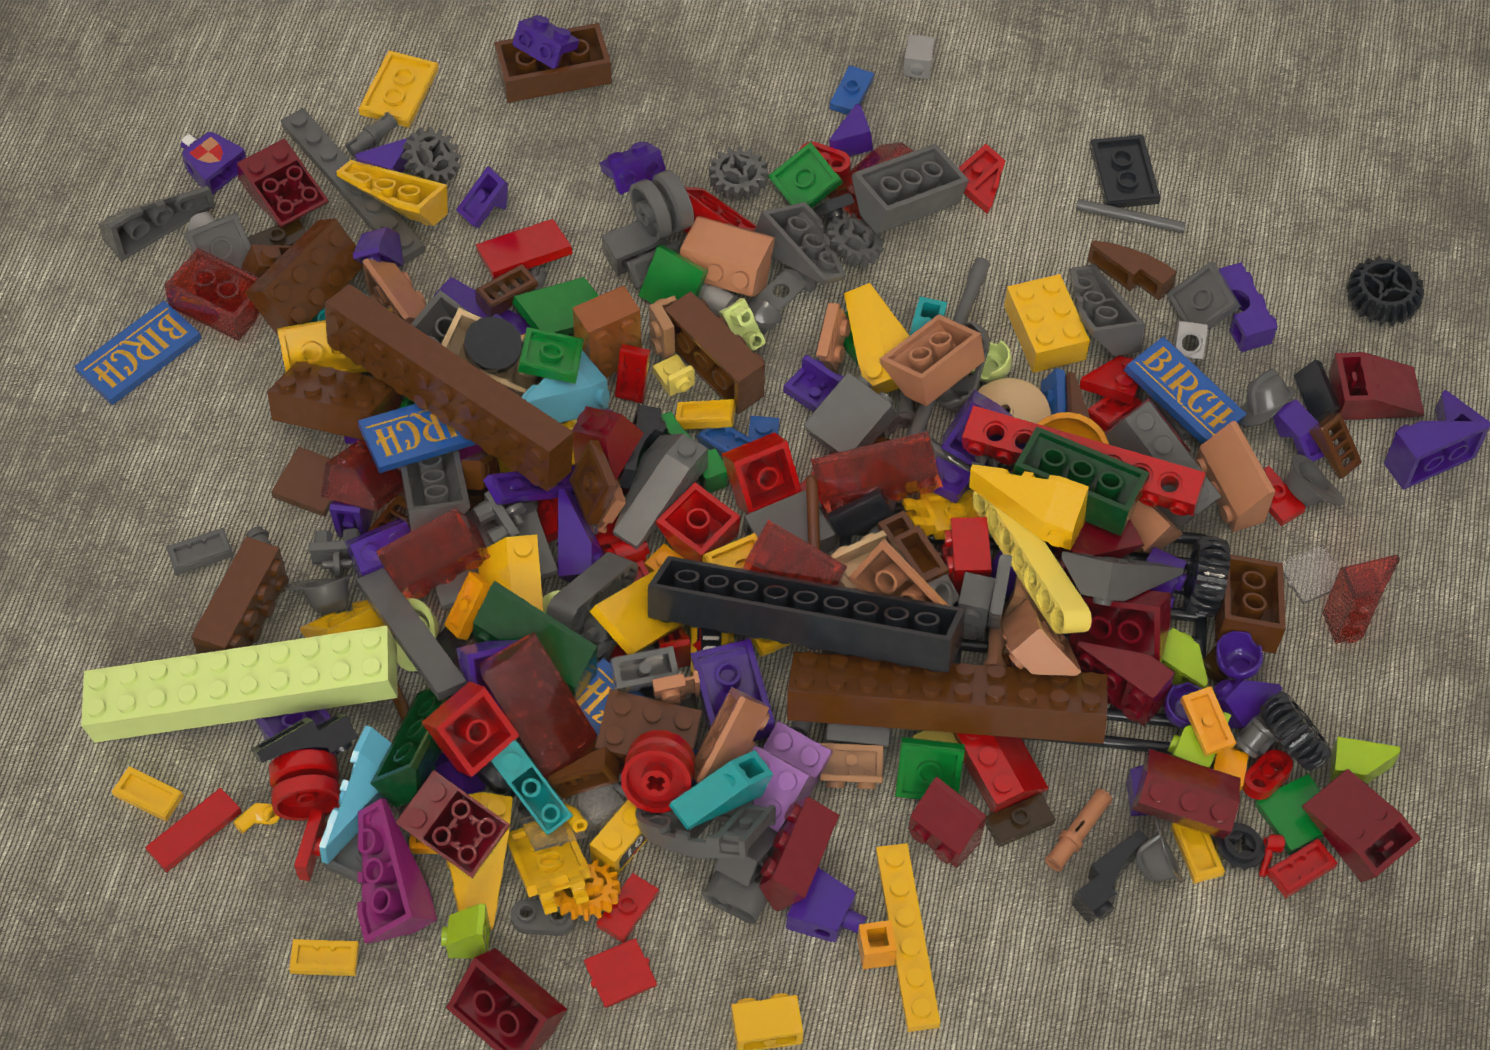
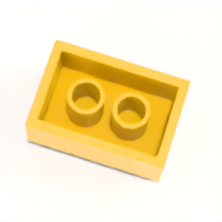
[1004,274,1090,373]

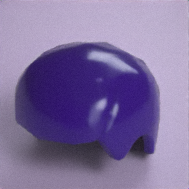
[1215,631,1263,680]
[1164,682,1203,729]

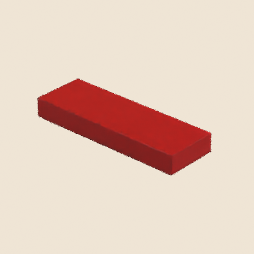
[145,787,242,873]

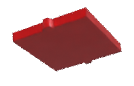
[583,938,657,1008]

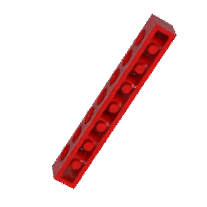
[962,405,1206,516]

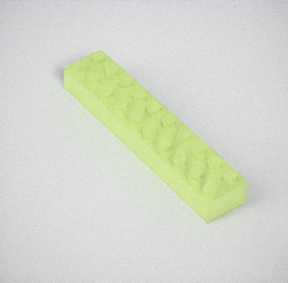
[81,626,398,743]

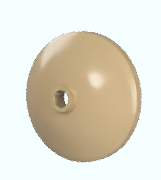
[977,378,1051,424]

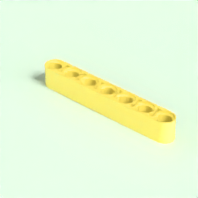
[973,491,1092,634]

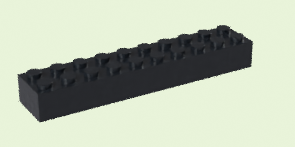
[648,556,965,672]

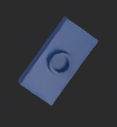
[829,65,874,115]
[1041,368,1067,415]
[696,427,754,457]

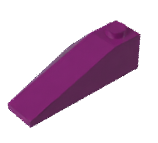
[357,798,437,944]

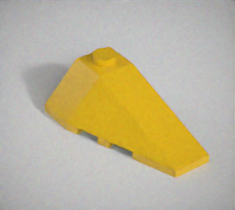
[336,160,448,226]
[844,283,909,394]
[969,464,1089,550]
[477,535,544,612]
[300,578,429,638]
[446,792,513,930]

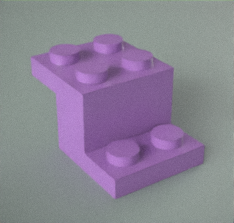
[751,721,834,832]

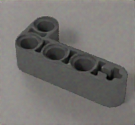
[546,552,638,635]

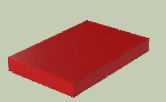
[475,219,573,279]

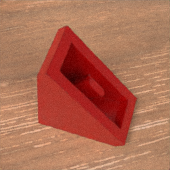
[654,626,691,668]

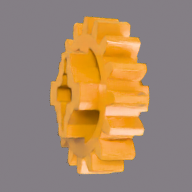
[553,859,620,921]

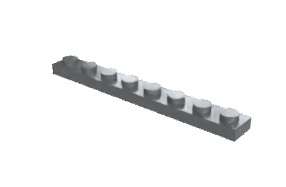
[281,108,425,264]

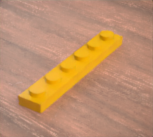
[876,843,940,1032]

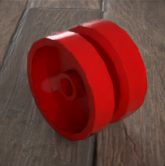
[621,730,695,813]
[268,749,341,821]

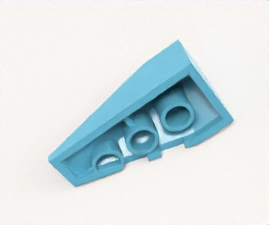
[521,350,610,423]
[319,725,391,864]

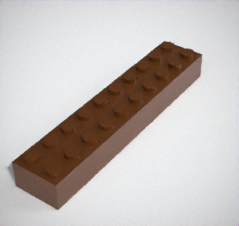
[325,284,573,492]
[787,652,1107,744]

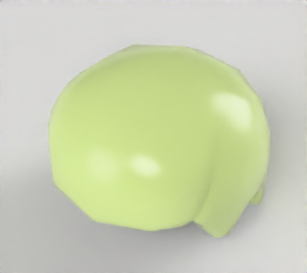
[971,340,1012,383]

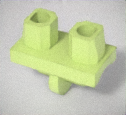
[719,298,766,351]

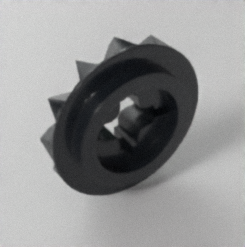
[1215,823,1265,871]

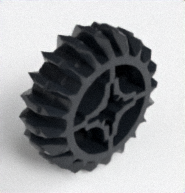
[1346,255,1424,326]
[1183,535,1231,618]
[1260,691,1332,771]

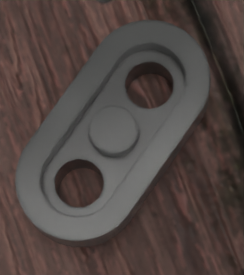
[510,899,575,936]

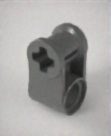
[1235,715,1278,758]

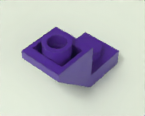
[1273,399,1324,462]

